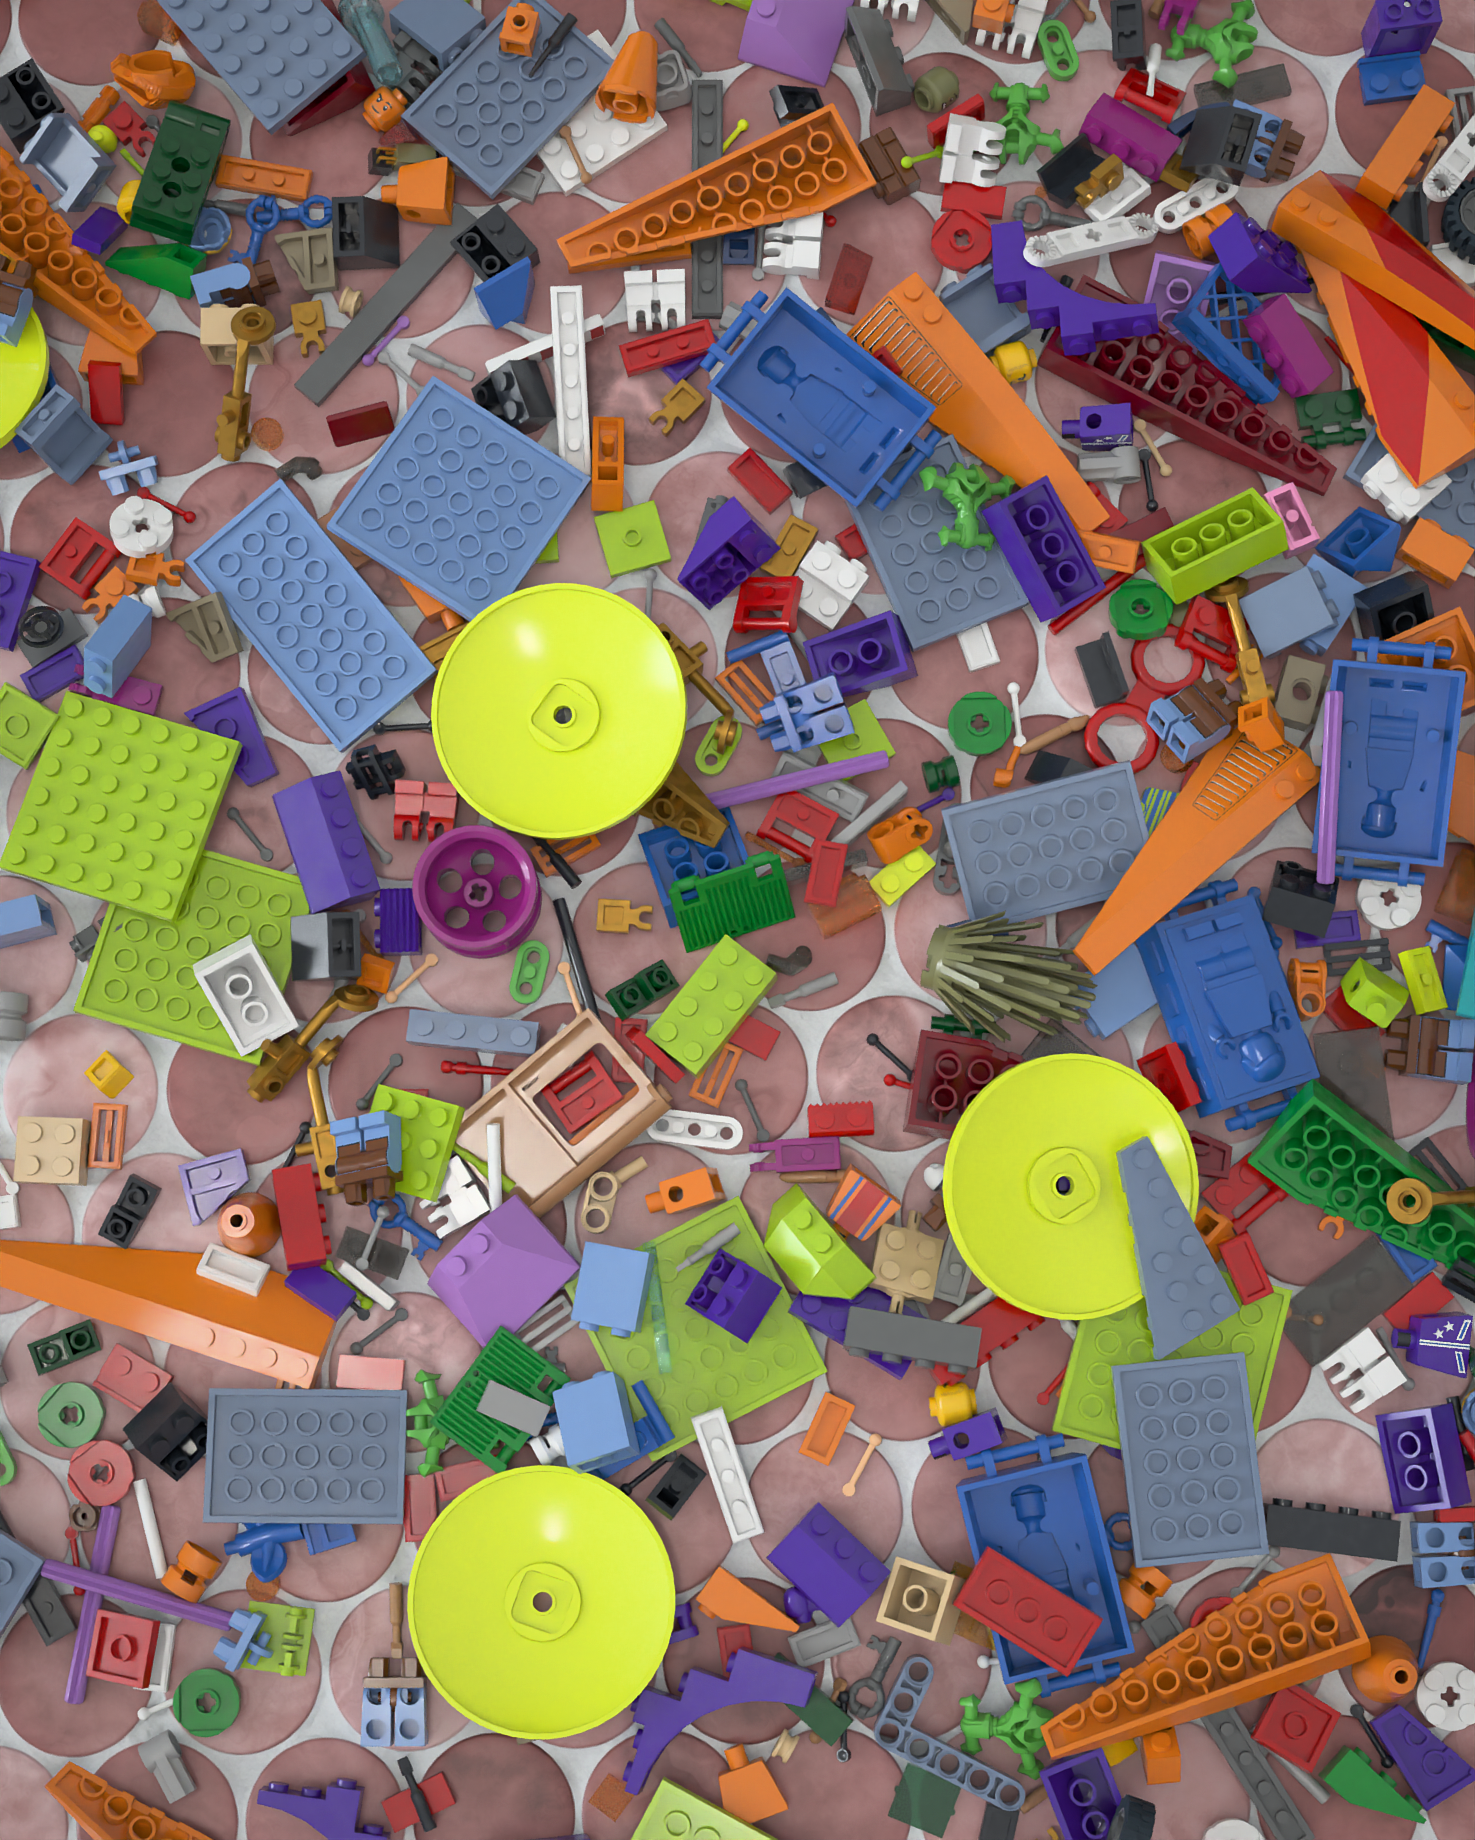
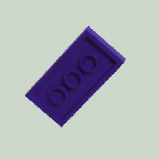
[788,1287,928,1381]

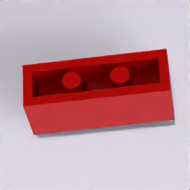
[272,1163,332,1271]

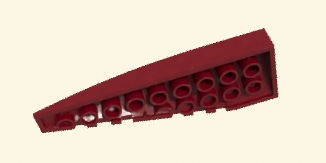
[1037,274,1337,496]
[903,1029,1232,1179]

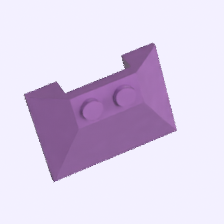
[738,0,855,88]
[427,1194,581,1348]

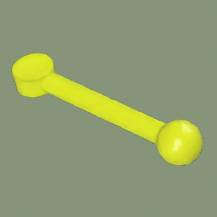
[723,119,749,153]

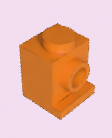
[499,3,540,57]
[1238,697,1285,752]

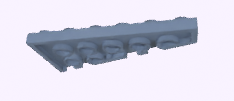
[1116,1136,1240,1360]

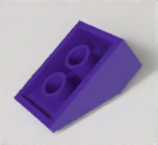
[803,610,918,697]

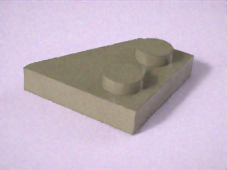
[275,227,339,294]
[166,591,244,663]

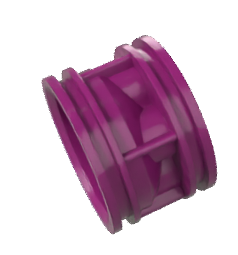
[412,825,542,959]

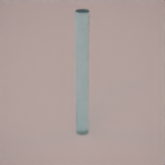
[642,1241,672,1374]

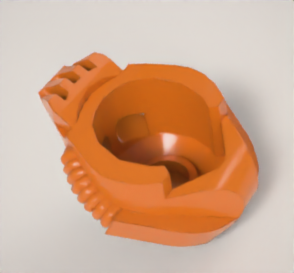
[111,50,196,110]

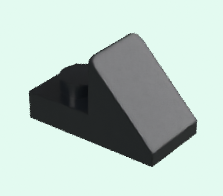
[769,85,824,128]
[645,1454,707,1521]

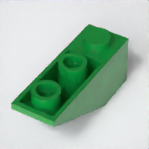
[105,243,207,300]
[1318,1745,1427,1824]

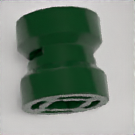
[921,755,960,794]

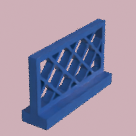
[1171,263,1281,405]

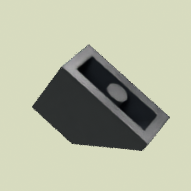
[1024,750,1092,784]

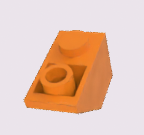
[1139,1726,1181,1785]

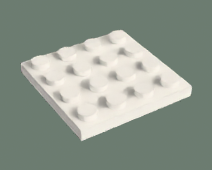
[536,30,668,197]

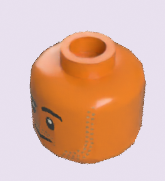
[362,86,409,133]

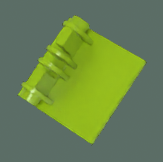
[240,1600,315,1677]

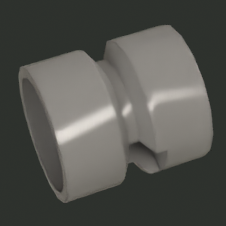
[0,991,29,1041]

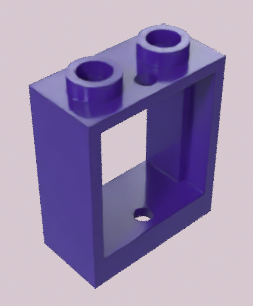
[1361,0,1443,58]

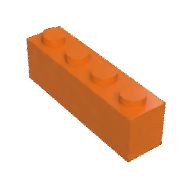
[1355,84,1456,210]

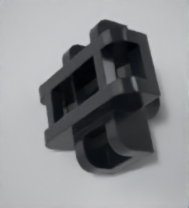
[345,744,406,800]

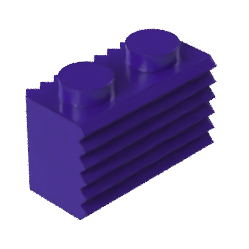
[374,888,422,956]

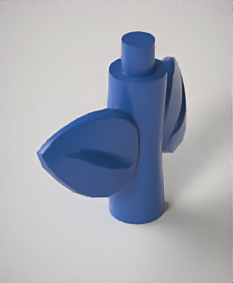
[224,1523,305,1583]

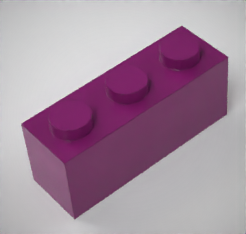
[1078,92,1183,182]
[1242,293,1334,398]

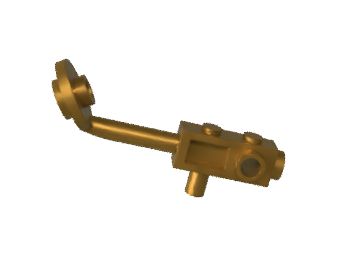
[214,306,276,462]
[1204,576,1276,706]
[654,622,738,754]
[246,984,379,1103]
[295,1035,344,1196]
[1386,1178,1475,1224]

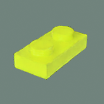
[867,846,936,908]
[1398,946,1448,1015]

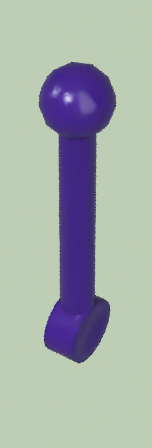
[906,788,955,819]

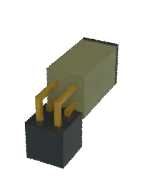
[368,142,439,176]

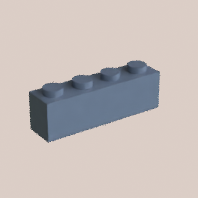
[406,1009,541,1057]

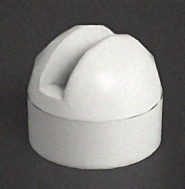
[924,1163,944,1192]

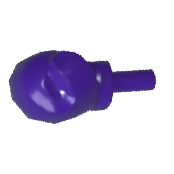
[783,1586,820,1624]

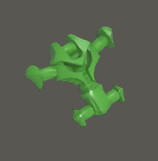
[1165,0,1258,89]
[973,82,1064,165]
[919,462,1016,551]
[406,1369,500,1478]
[959,1677,1054,1780]

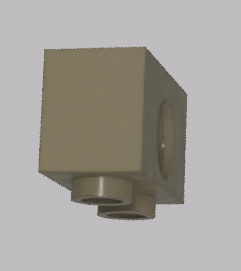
[1272,655,1328,732]

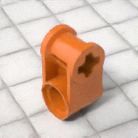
[867,807,933,864]
[1287,958,1327,1022]

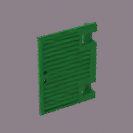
[668,850,796,953]
[429,1325,571,1474]

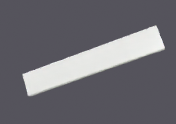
[550,285,591,476]

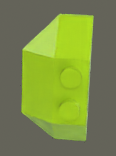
[764,1183,877,1300]

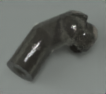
[274,456,323,482]
[766,945,812,976]

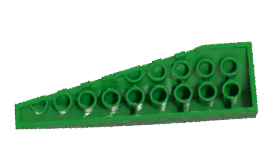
[1248,1078,1475,1278]

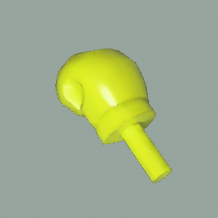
[88,125,118,153]

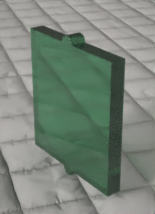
[887,1763,961,1838]

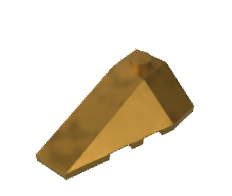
[632,761,730,848]

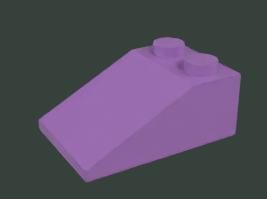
[1144,250,1218,355]

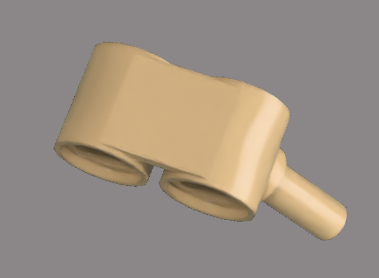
[581,1156,648,1234]

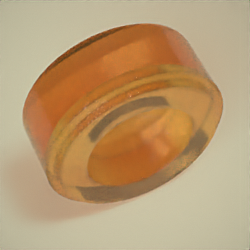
[251,418,284,451]
[1160,741,1194,774]
[246,1571,281,1601]

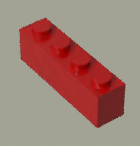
[927,1296,1046,1387]

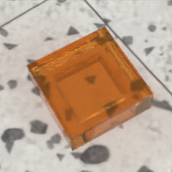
[588,1773,634,1822]

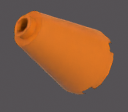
[595,31,658,124]
[217,1192,281,1257]
[1351,1635,1418,1703]

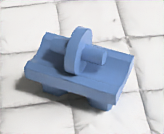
[98,440,159,495]
[213,1608,274,1672]

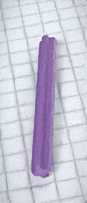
[1317,690,1344,884]
[705,750,889,809]
[64,1505,121,1704]
[41,1559,233,1631]

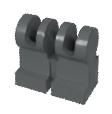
[371,30,441,104]

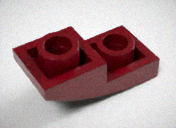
[1109,507,1174,555]

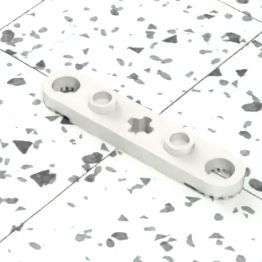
[1423,113,1475,202]
[1023,213,1159,267]

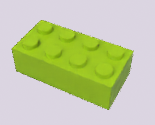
[1141,487,1289,605]
[645,934,778,1079]

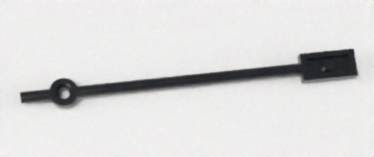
[0,1511,78,1646]

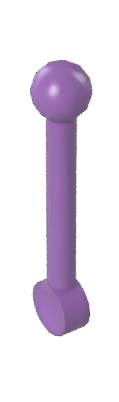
[362,316,410,366]

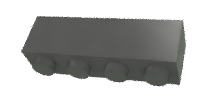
[842,1306,982,1375]

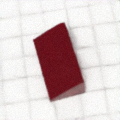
[326,401,395,447]

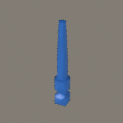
[1418,1589,1445,1668]

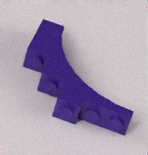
[991,220,1159,356]
[623,1647,818,1795]
[257,1778,391,1840]

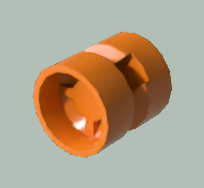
[1182,203,1233,259]
[161,1540,222,1604]
[1118,1562,1173,1620]

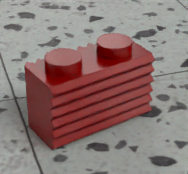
[807,1100,875,1138]

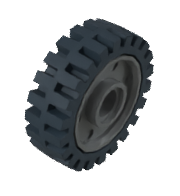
[1441,177,1475,265]

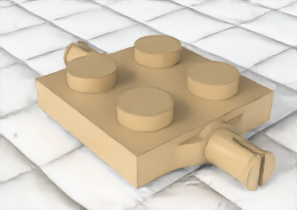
[867,1210,944,1314]

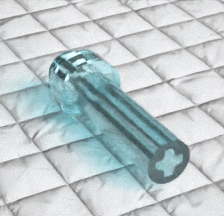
[338,0,403,86]

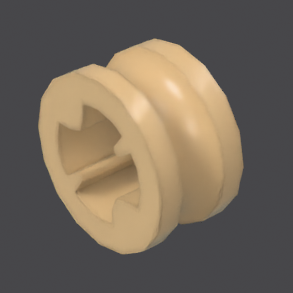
[339,286,363,318]
[771,1729,800,1764]

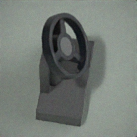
[16,606,88,668]

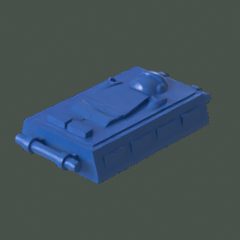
[699,287,942,512]
[1311,636,1466,887]
[1135,878,1320,1132]
[956,1433,1135,1698]

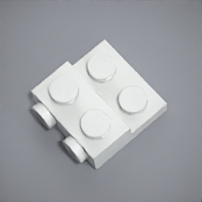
[1360,453,1452,526]
[794,540,869,632]

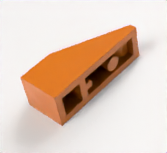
[591,416,624,512]
[696,1564,800,1632]

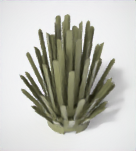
[920,910,1098,1043]

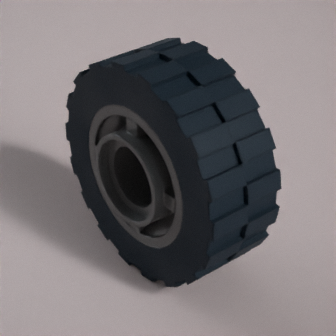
[1107,1794,1156,1840]

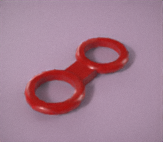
[1084,624,1205,774]

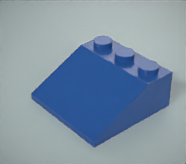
[638,807,748,929]

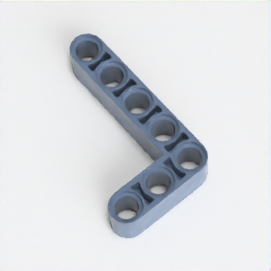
[873,1654,1026,1811]

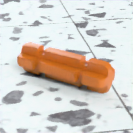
[77,85,120,133]

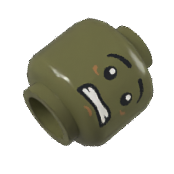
[913,66,960,113]

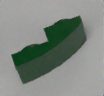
[605,959,680,1021]
[27,1319,102,1376]

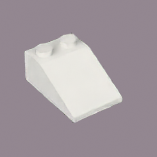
[193,934,299,1057]

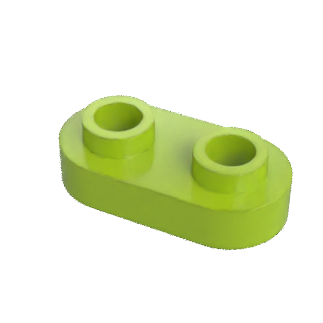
[695,716,742,776]

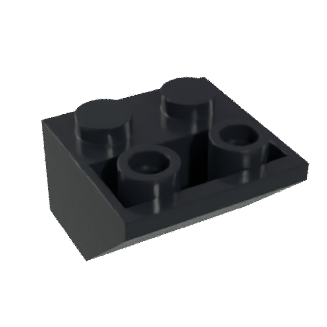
[0,58,65,154]
[1179,106,1262,186]
[332,196,400,270]
[450,204,540,282]
[471,360,556,435]
[1262,860,1339,938]
[290,912,361,981]
[123,1382,208,1481]

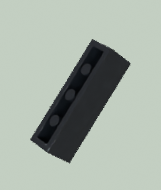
[1263,1498,1401,1562]

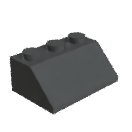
[844,6,915,116]

